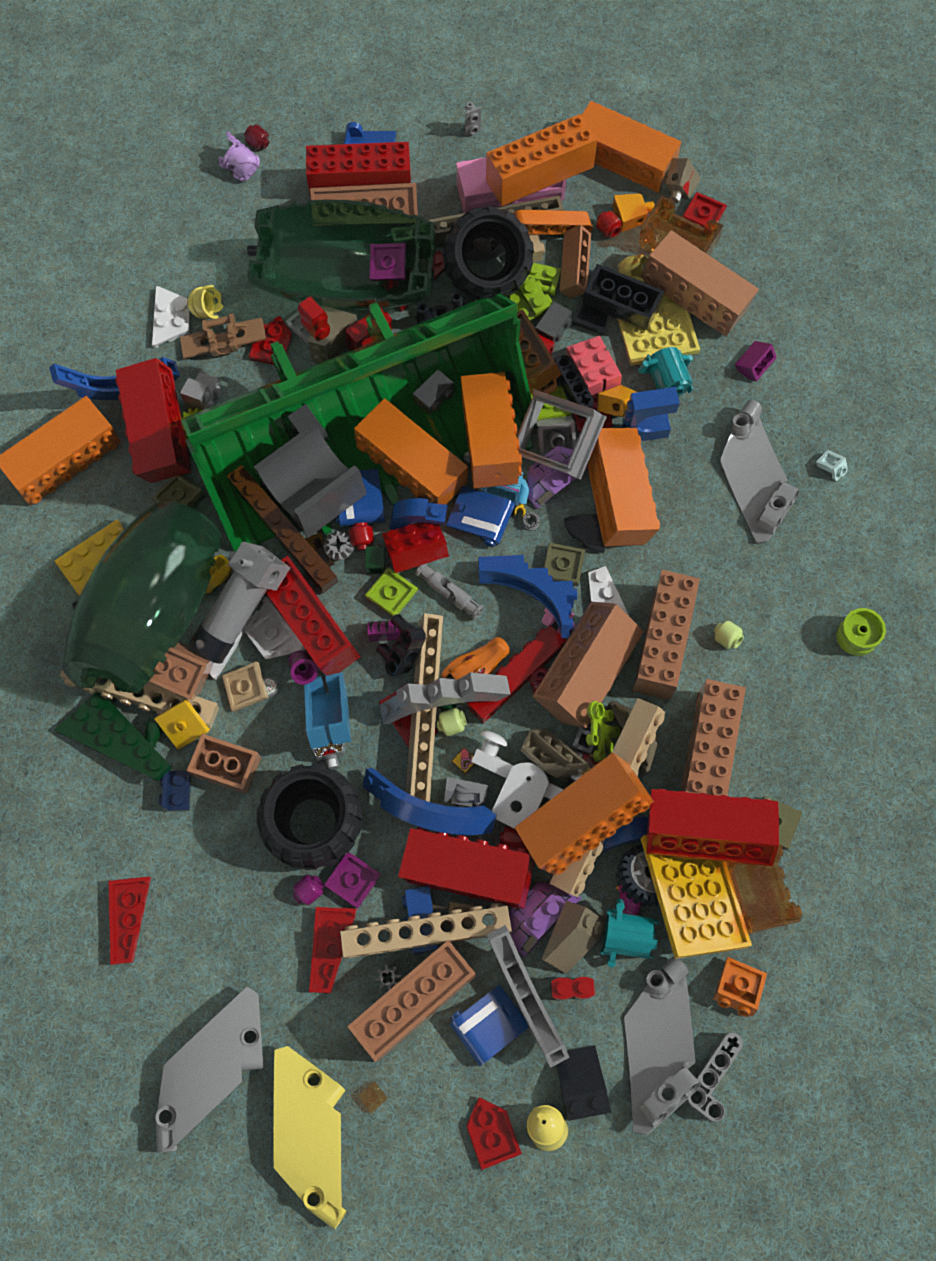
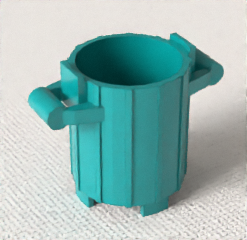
[638,347,693,396]
[600,899,659,967]

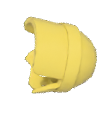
[618,254,649,285]
[187,285,224,319]
[527,1105,568,1151]

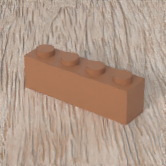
[560,225,591,299]

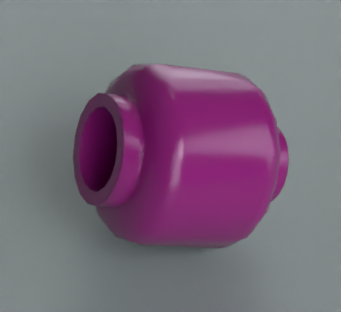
[293,874,324,905]

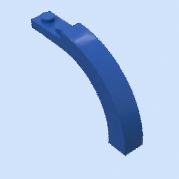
[49,357,180,400]
[362,768,497,835]

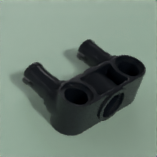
[415,292,466,324]
[376,614,426,676]

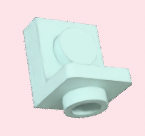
[816,450,847,481]

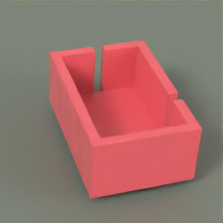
[566,336,622,398]

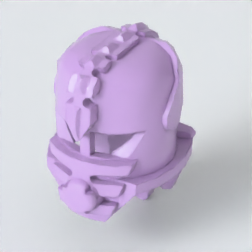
[218,132,260,182]

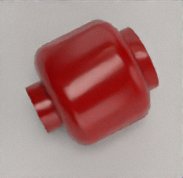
[596,211,622,238]
[349,522,374,551]

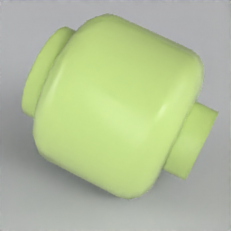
[714,621,744,649]
[436,708,467,736]

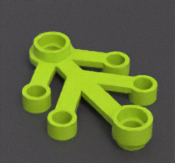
[586,701,621,762]

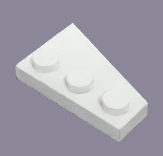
[588,566,629,616]

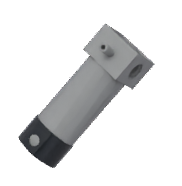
[188,542,290,664]

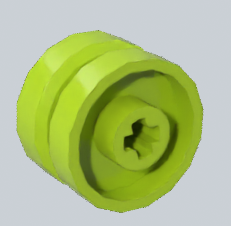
[836,608,886,656]

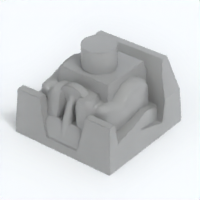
[444,777,490,807]

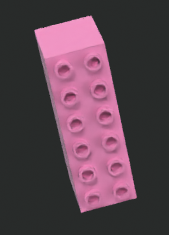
[456,158,566,213]

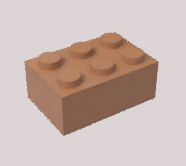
[187,734,261,795]

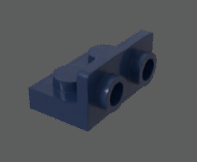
[159,770,191,812]

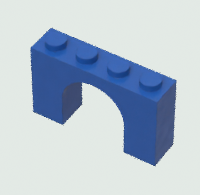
[620,387,680,441]

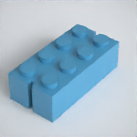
[304,672,351,749]

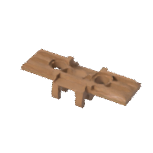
[180,313,266,359]

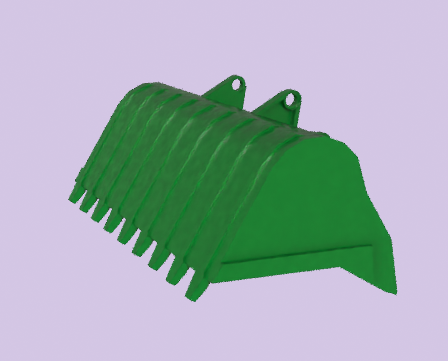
[181,293,536,552]

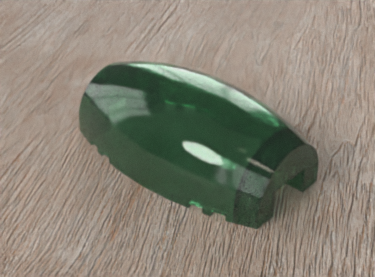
[247,199,436,311]
[63,501,221,694]

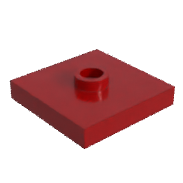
[681,192,727,234]

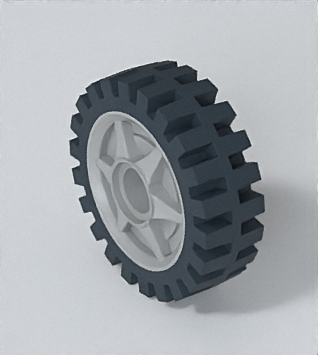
[616,843,659,907]

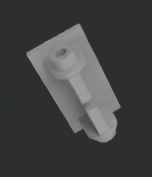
[465,102,481,136]

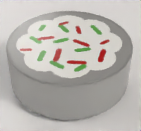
[264,677,278,698]

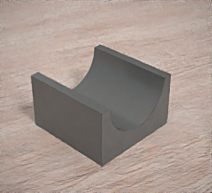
[254,423,367,538]

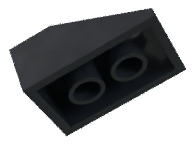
[556,1045,611,1121]

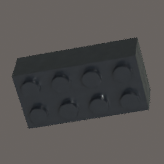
[583,265,664,330]

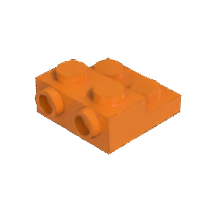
[713,957,767,1017]

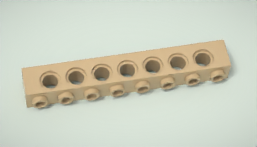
[60,654,219,730]
[340,903,512,959]

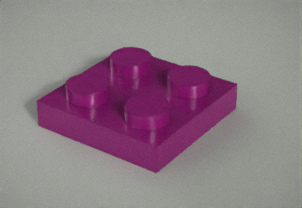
[370,243,406,281]
[324,852,381,909]

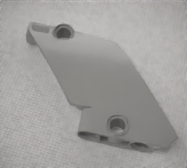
[720,400,800,543]
[624,956,700,1135]
[155,987,263,1153]

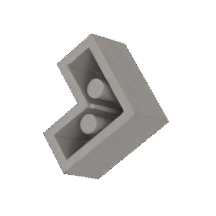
[180,372,222,411]

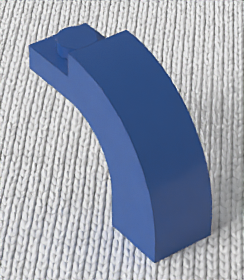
[390,498,447,530]
[601,816,648,853]

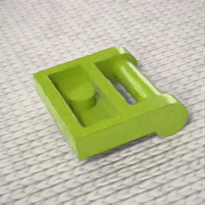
[525,263,561,296]

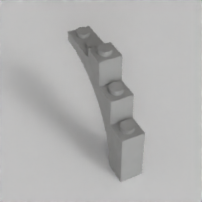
[380,672,510,724]
[487,925,569,1068]

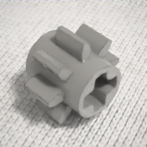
[375,965,401,991]

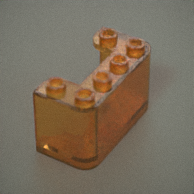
[639,195,723,256]
[726,844,802,935]

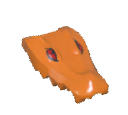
[440,637,510,680]

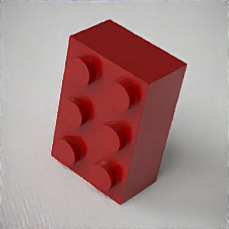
[382,522,449,573]

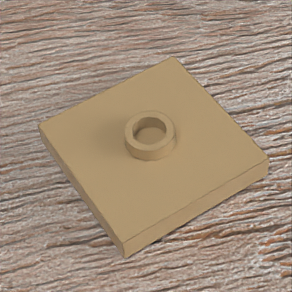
[222,662,268,712]

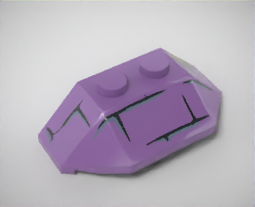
[527,446,588,509]
[509,882,582,958]

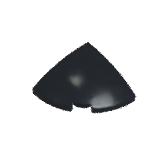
[564,514,605,553]

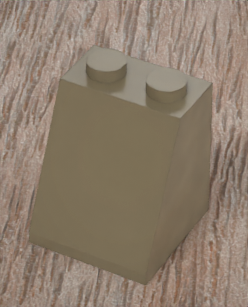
[308,305,357,364]

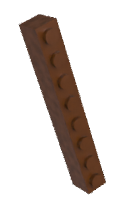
[227,465,338,594]

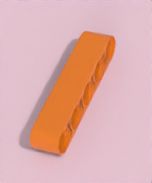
[513,210,593,235]

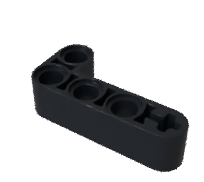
[549,355,594,418]

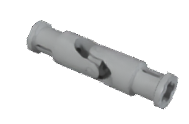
[415,563,484,620]

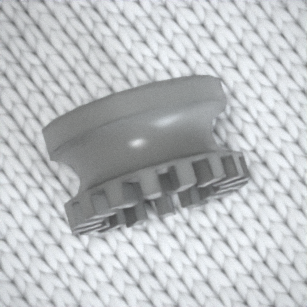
[523,512,540,530]

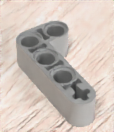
[686,1033,743,1121]

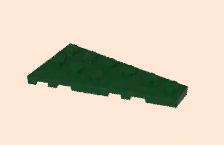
[54,692,172,781]

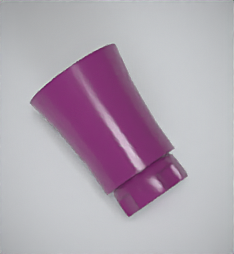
[288,651,318,685]

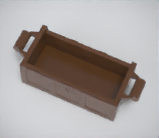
[517,309,562,394]

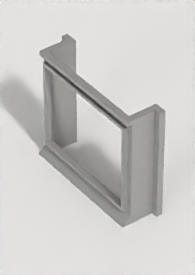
[516,389,606,480]

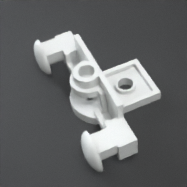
[471,731,582,828]

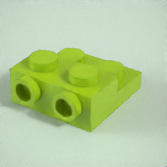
[507,277,552,322]

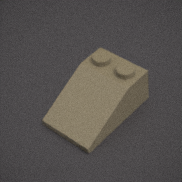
[541,901,606,974]

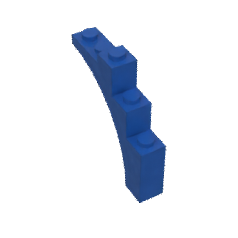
[478,555,577,638]

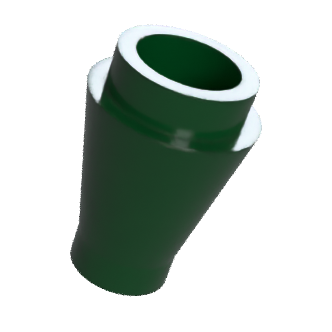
[145,717,163,747]

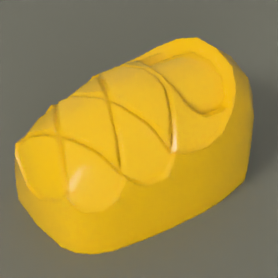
[194,555,232,594]

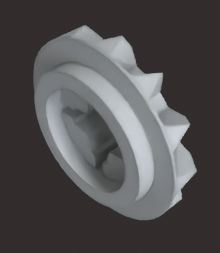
[323,531,354,560]

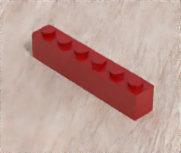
[467,625,566,724]

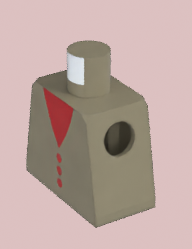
[666,158,701,204]

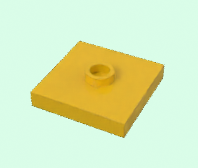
[154,698,210,750]

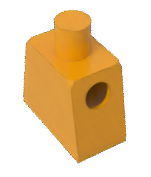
[612,193,655,232]
[597,385,636,417]

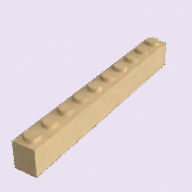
[405,613,443,802]
[549,698,665,897]

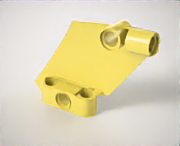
[274,1046,346,1230]

